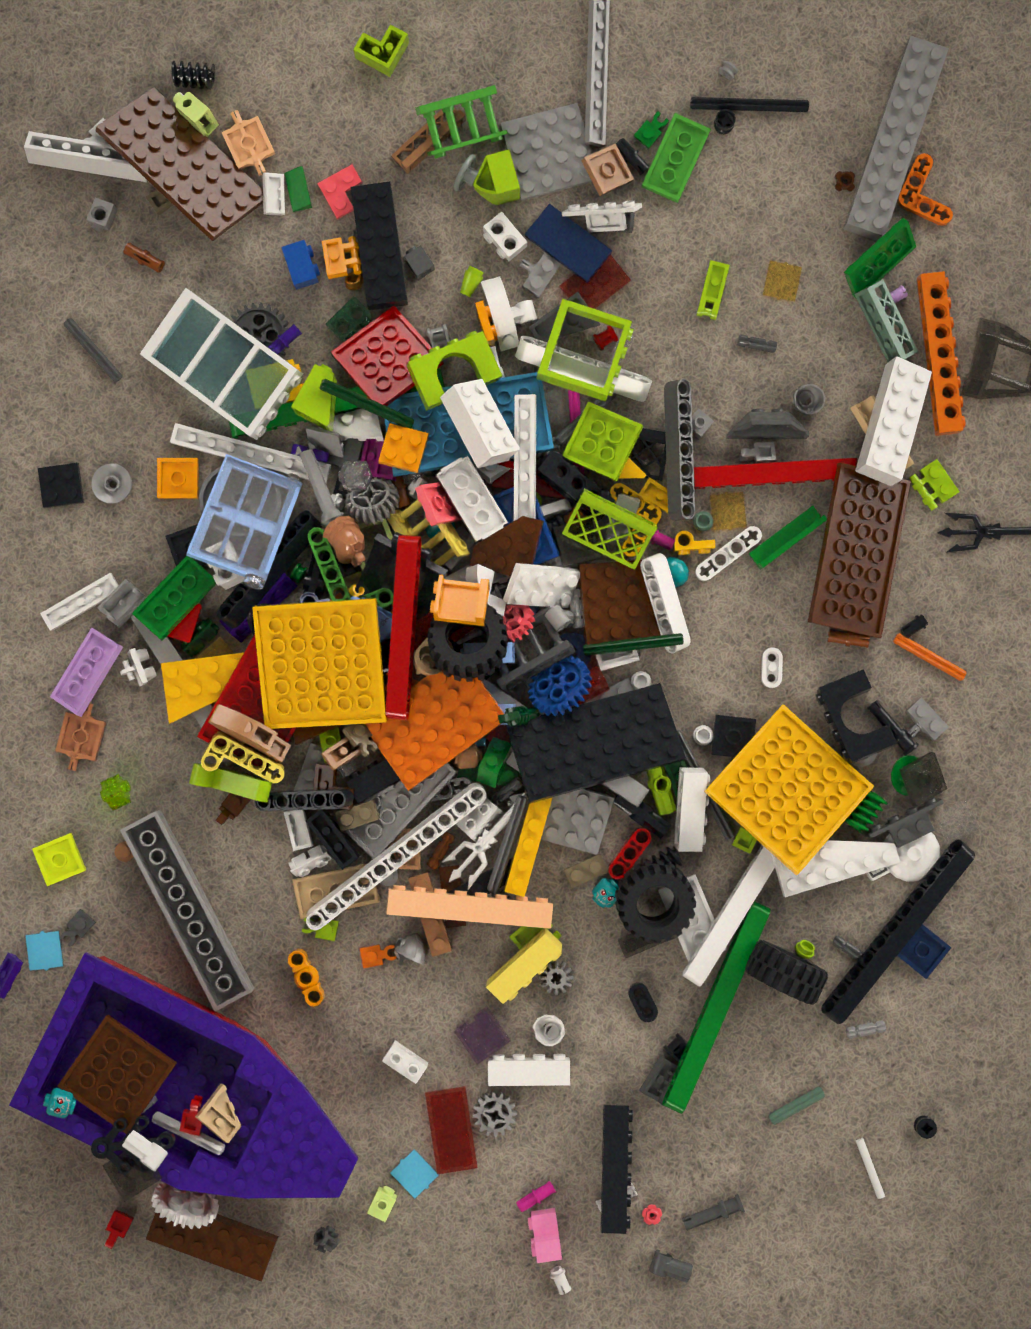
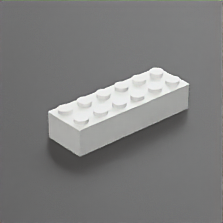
[855,356,932,486]

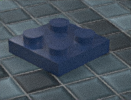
[897,924,951,979]

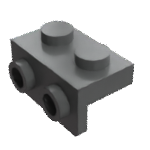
[639,1055,678,1107]

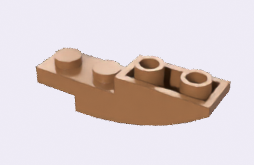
[208,704,291,763]

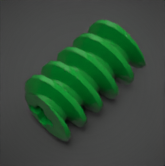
[845,791,888,835]

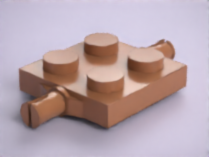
[55,703,106,771]

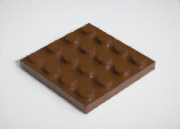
[578,560,661,645]
[58,1015,177,1135]

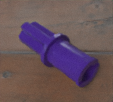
[267,324,302,358]

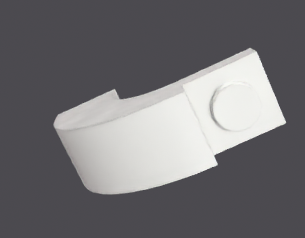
[481,276,519,351]

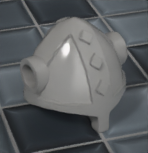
[394,934,428,966]

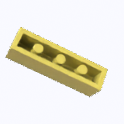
[486,928,562,1004]

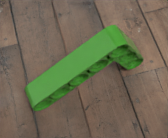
[308,527,394,610]

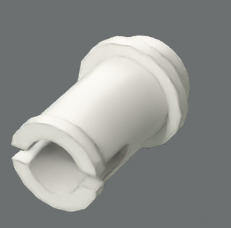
[550,1266,571,1295]

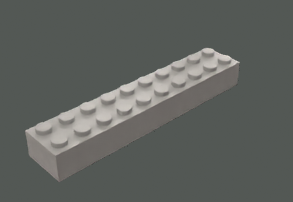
[843,36,949,241]
[120,810,255,1011]

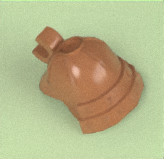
[323,516,366,567]

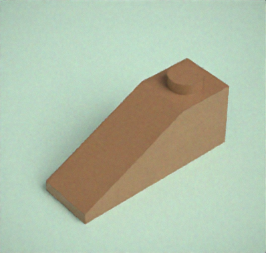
[321,737,374,771]

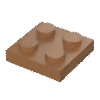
[581,144,634,196]

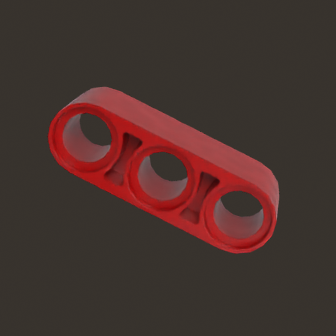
[608,828,651,880]

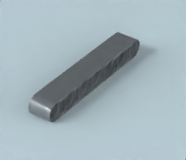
[664,379,695,521]

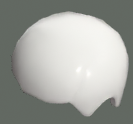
[533,1014,565,1046]

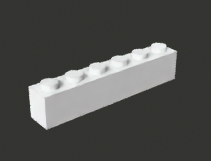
[24,131,147,182]

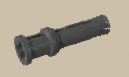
[682,1194,745,1231]

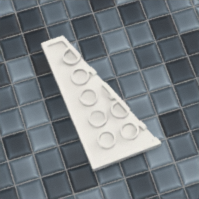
[771,840,900,897]

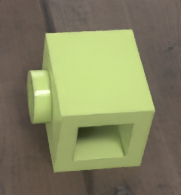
[367,1186,397,1222]

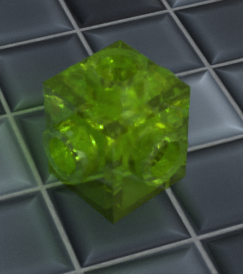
[100,774,131,811]

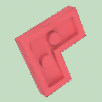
[317,165,362,219]

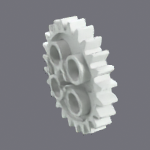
[151,1182,219,1229]

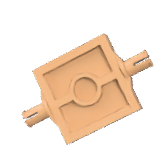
[222,110,275,176]

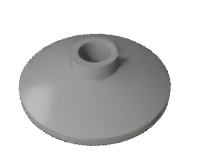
[91,463,132,504]

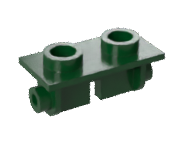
[181,617,220,657]

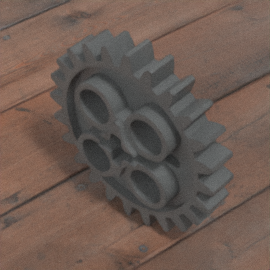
[225,302,290,368]

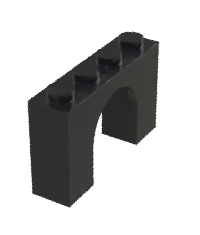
[815,669,897,764]

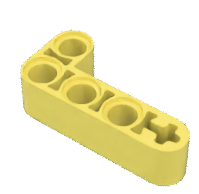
[201,731,284,783]

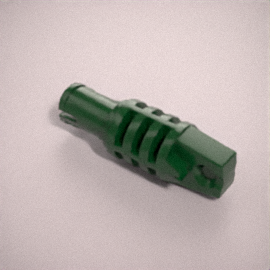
[498,706,540,727]

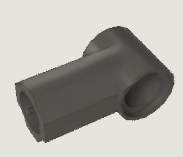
[649,1250,693,1283]

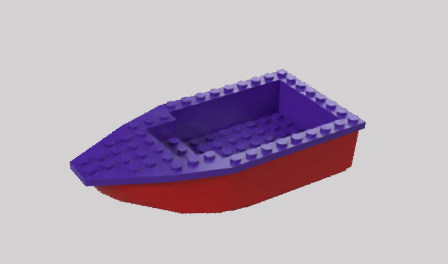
[9,952,359,1199]

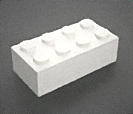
[440,379,520,468]

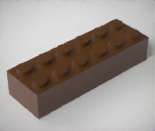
[146,1213,279,1282]

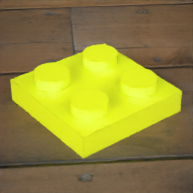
[32,833,86,886]

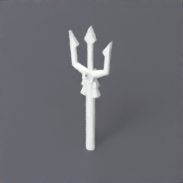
[441,793,528,890]

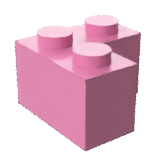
[528,1208,562,1263]

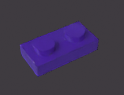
[0,952,23,999]

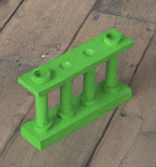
[415,85,508,159]

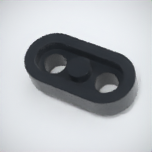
[628,982,658,1022]

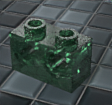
[326,296,372,343]

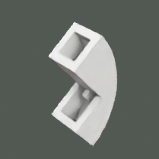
[466,564,506,617]

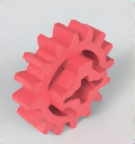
[502,604,535,643]

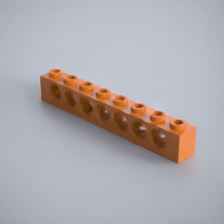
[917,271,966,436]

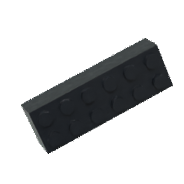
[350,181,408,311]

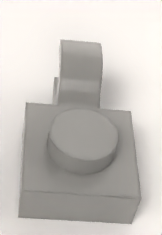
[739,442,776,464]

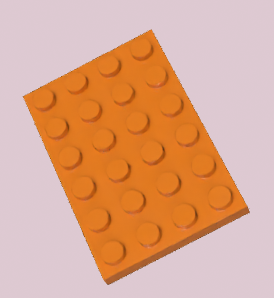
[365,652,504,791]

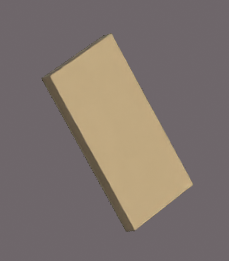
[292,863,380,919]

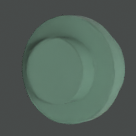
[693,511,713,531]

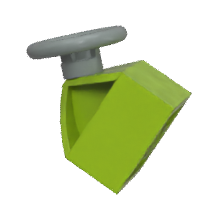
[453,149,520,205]

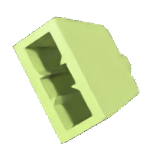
[173,92,219,137]

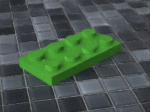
[642,113,711,203]

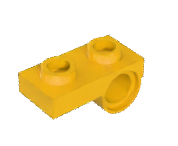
[673,531,715,555]

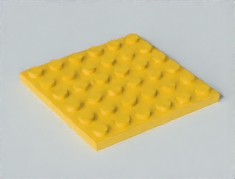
[252,598,388,729]
[704,704,874,875]

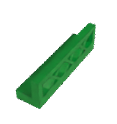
[749,506,827,570]

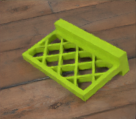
[562,488,657,570]

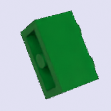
[477,737,512,788]

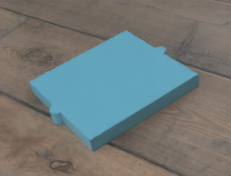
[25,931,63,971]
[390,1149,439,1198]

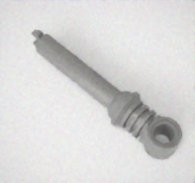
[295,443,344,558]

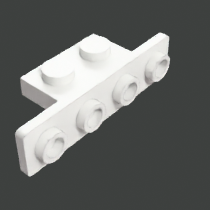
[562,200,642,232]

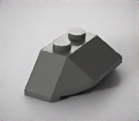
[726,409,809,439]

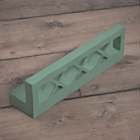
[855,279,918,362]

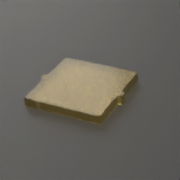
[763,261,802,302]
[710,492,747,531]

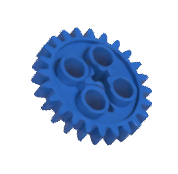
[528,655,592,716]

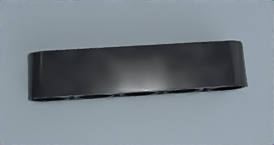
[254,789,354,811]

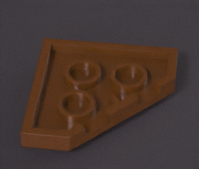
[469,516,544,576]

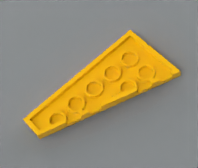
[161,652,244,724]

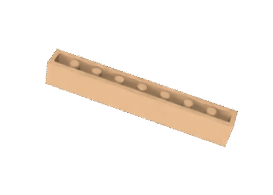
[386,885,553,929]

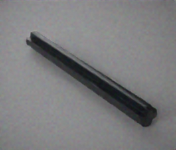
[690,97,809,112]

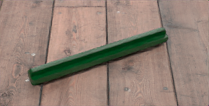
[319,379,414,428]
[583,633,684,656]

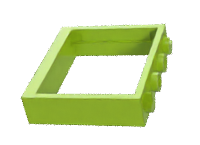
[536,298,634,402]

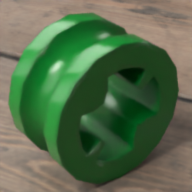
[290,563,308,583]

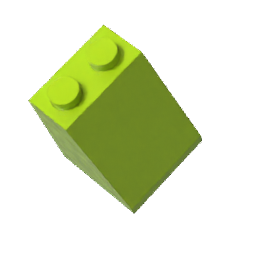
[291,364,337,431]

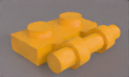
[322,236,362,279]

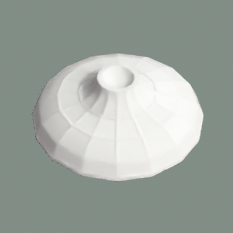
[884,832,940,882]

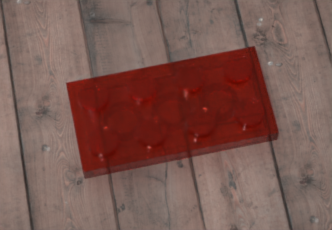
[425,1086,478,1174]

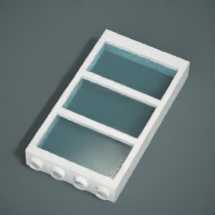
[140,288,303,440]

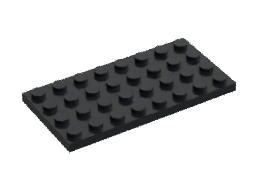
[506,683,686,803]

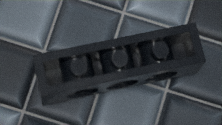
[536,450,615,521]

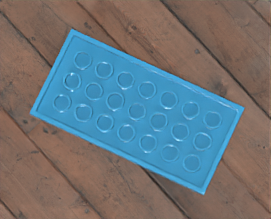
[384,372,554,477]

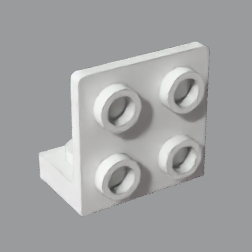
[447,789,505,843]

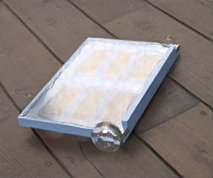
[186,454,303,589]

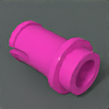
[650,529,675,551]

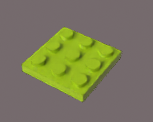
[563,401,643,482]

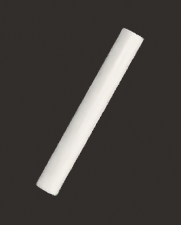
[856,1138,885,1199]

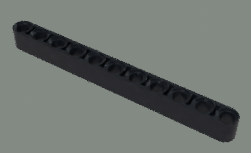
[821,839,975,1024]

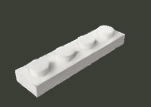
[40,573,119,631]

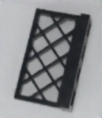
[630,428,666,481]

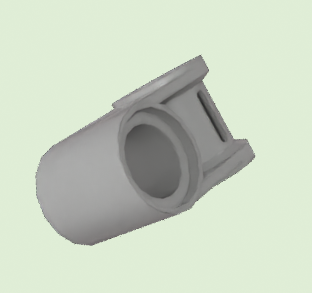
[426,324,452,365]

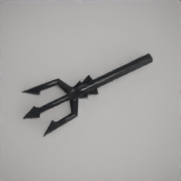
[937,512,1031,553]

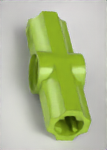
[646,766,676,815]

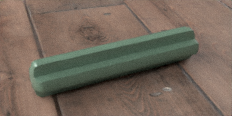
[769,1087,825,1125]

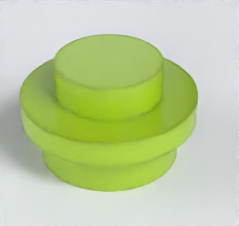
[795,940,815,959]

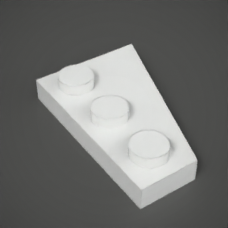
[318,409,384,441]

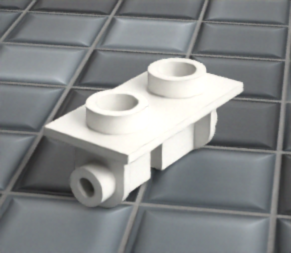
[288,844,332,877]

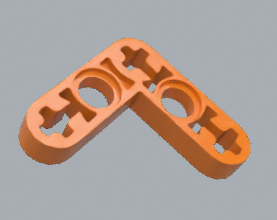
[897,153,953,226]

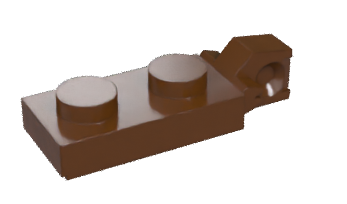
[216,773,251,825]

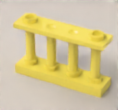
[387,499,470,566]

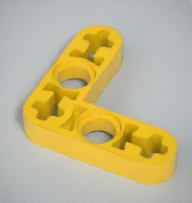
[609,483,662,557]

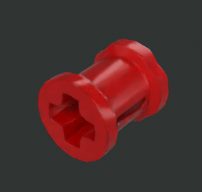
[592,325,619,351]

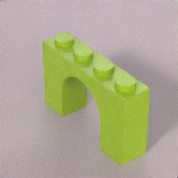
[407,331,502,411]

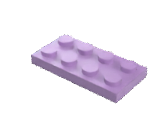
[50,628,123,717]

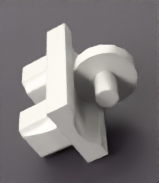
[120,648,156,687]

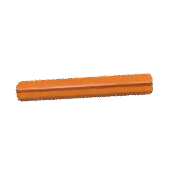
[893,633,967,681]

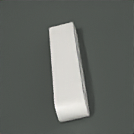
[640,553,691,653]

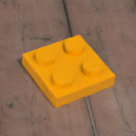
[475,301,498,347]
[378,423,429,473]
[157,458,199,499]

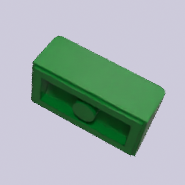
[284,166,312,212]

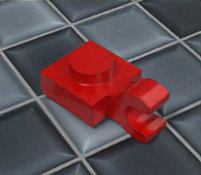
[179,1095,203,1136]
[104,1209,134,1249]

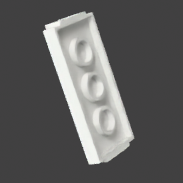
[436,456,508,542]

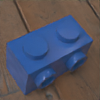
[281,240,320,290]

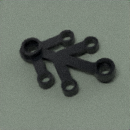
[91,1115,175,1175]

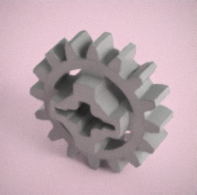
[473,1091,517,1137]

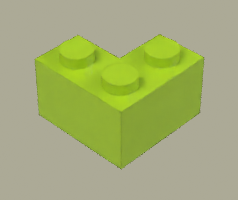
[353,24,409,77]

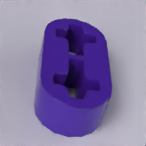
[291,444,330,463]

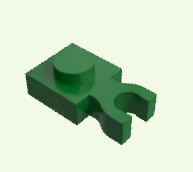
[634,111,669,149]

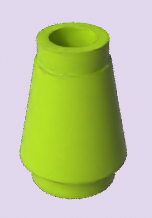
[460,266,484,298]

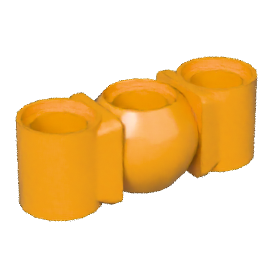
[288,949,325,1007]

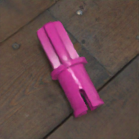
[516,1181,556,1212]

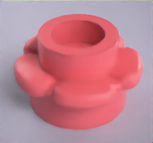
[642,1204,662,1225]

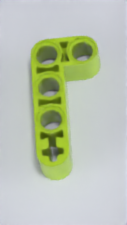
[189,763,272,802]

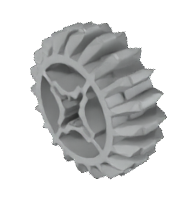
[345,477,400,526]

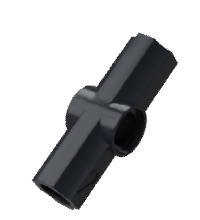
[302,553,330,600]
[613,794,671,839]

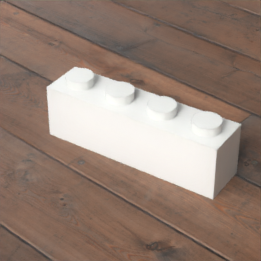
[674,767,710,852]
[488,1054,570,1086]

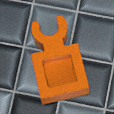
[360,944,397,969]

